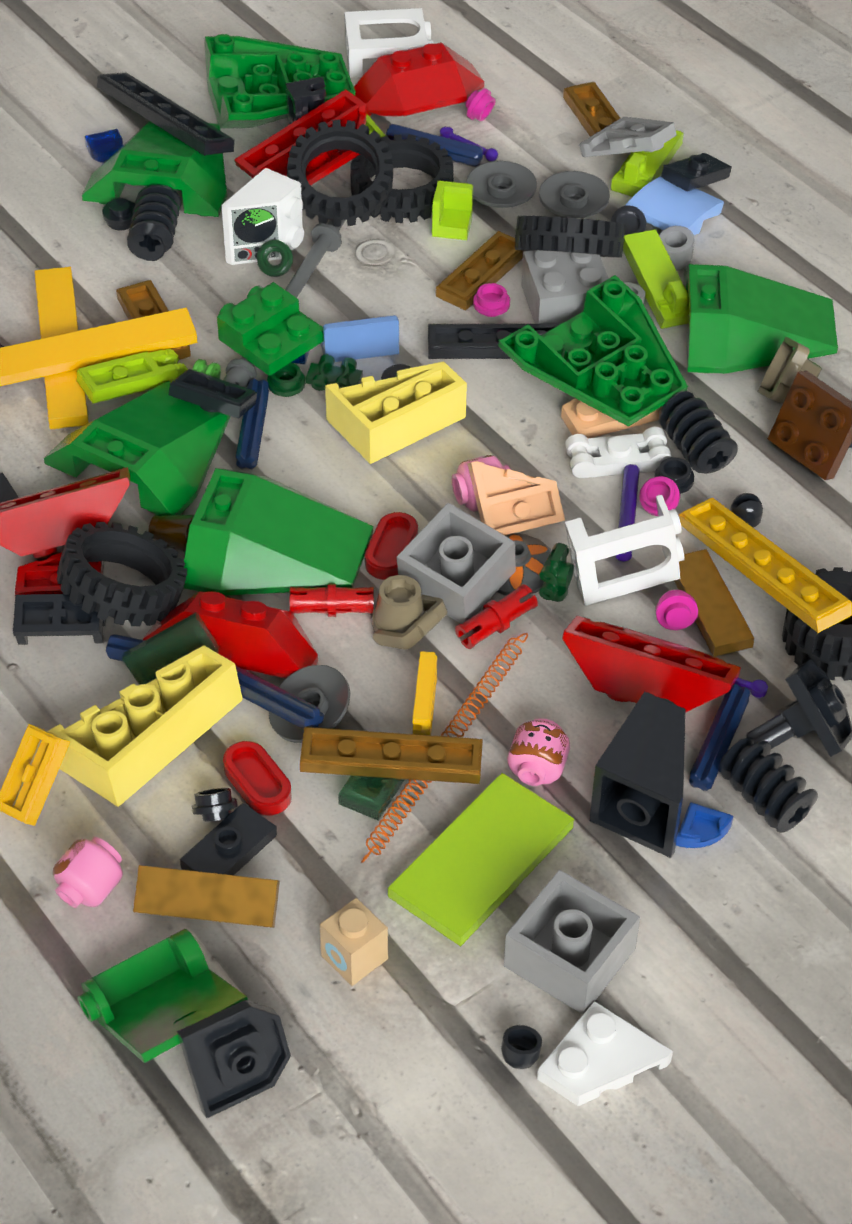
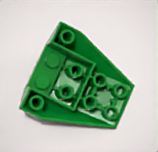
[204,34,355,129]
[82,121,227,217]
[684,264,838,374]
[498,275,688,427]
[44,381,231,516]
[183,468,373,596]

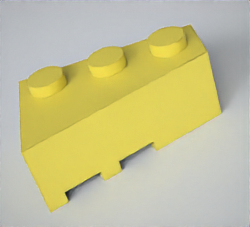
[325,361,467,464]

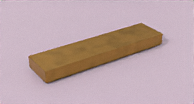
[300,727,483,784]

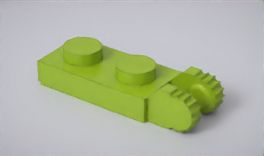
[77,348,188,404]

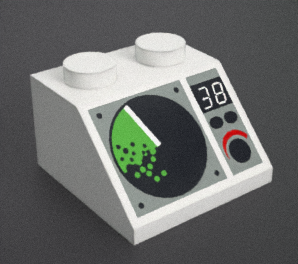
[222,168,304,265]

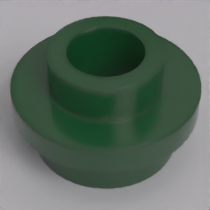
[257,240,293,277]
[267,363,306,397]

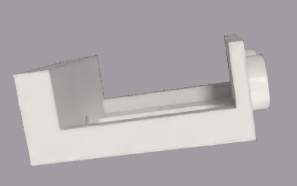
[344,8,433,78]
[565,495,685,606]

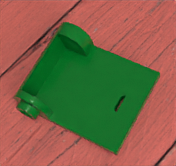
[77,929,249,1063]

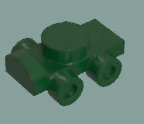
[306,354,363,391]
[539,543,574,602]

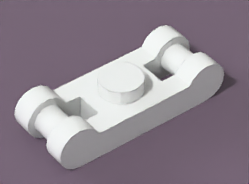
[565,427,672,478]

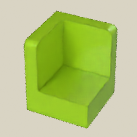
[432,181,473,240]

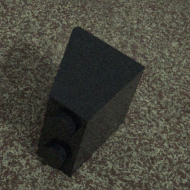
[589,692,686,858]

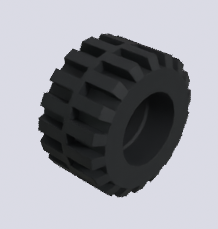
[782,567,852,681]

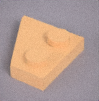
[467,461,565,535]

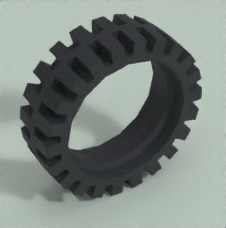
[287,120,394,227]
[350,134,454,223]
[515,215,625,258]
[57,522,187,627]

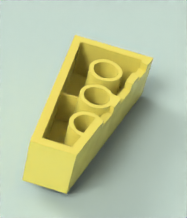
[47,645,243,807]

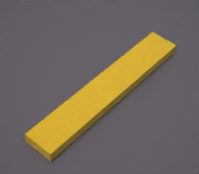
[34,267,89,429]
[0,307,197,386]
[679,498,852,633]

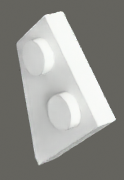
[537,1001,673,1106]

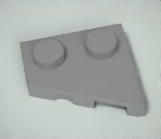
[579,116,677,157]

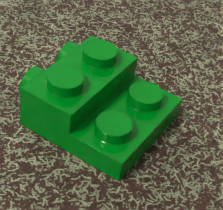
[217,282,324,376]

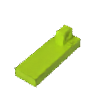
[611,130,684,197]
[623,229,689,329]

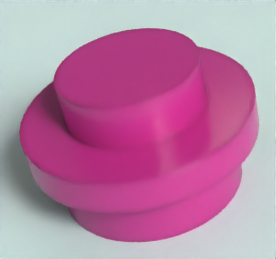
[465,88,496,122]
[473,283,510,317]
[639,476,680,516]
[655,590,698,630]

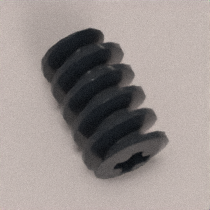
[127,184,181,261]
[659,391,738,474]
[719,737,818,833]

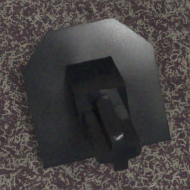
[746,659,852,757]
[177,1000,291,1118]

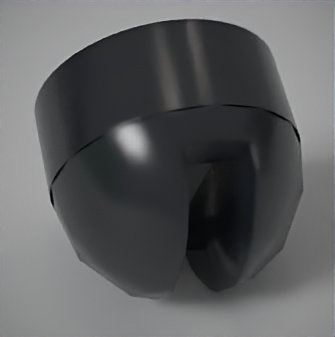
[730,492,763,527]
[501,1025,542,1069]

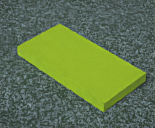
[388,773,574,947]

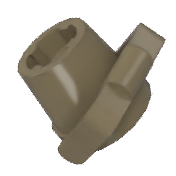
[757,337,822,404]
[372,575,448,650]

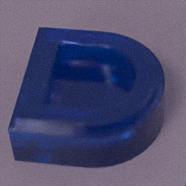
[84,129,123,163]

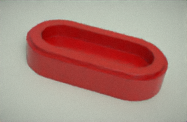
[365,512,418,580]
[223,741,292,816]

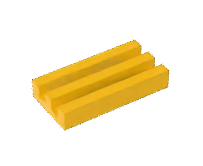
[413,651,437,735]
[0,724,70,826]

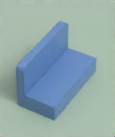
[321,315,399,362]

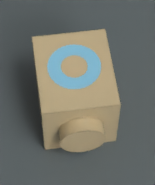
[320,898,388,986]

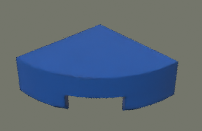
[676,802,734,848]

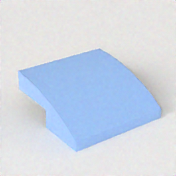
[625,177,724,235]

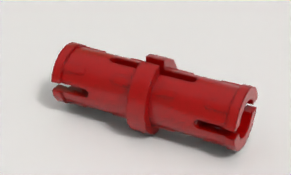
[289,584,374,617]
[455,584,538,649]

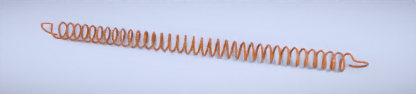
[361,633,528,863]

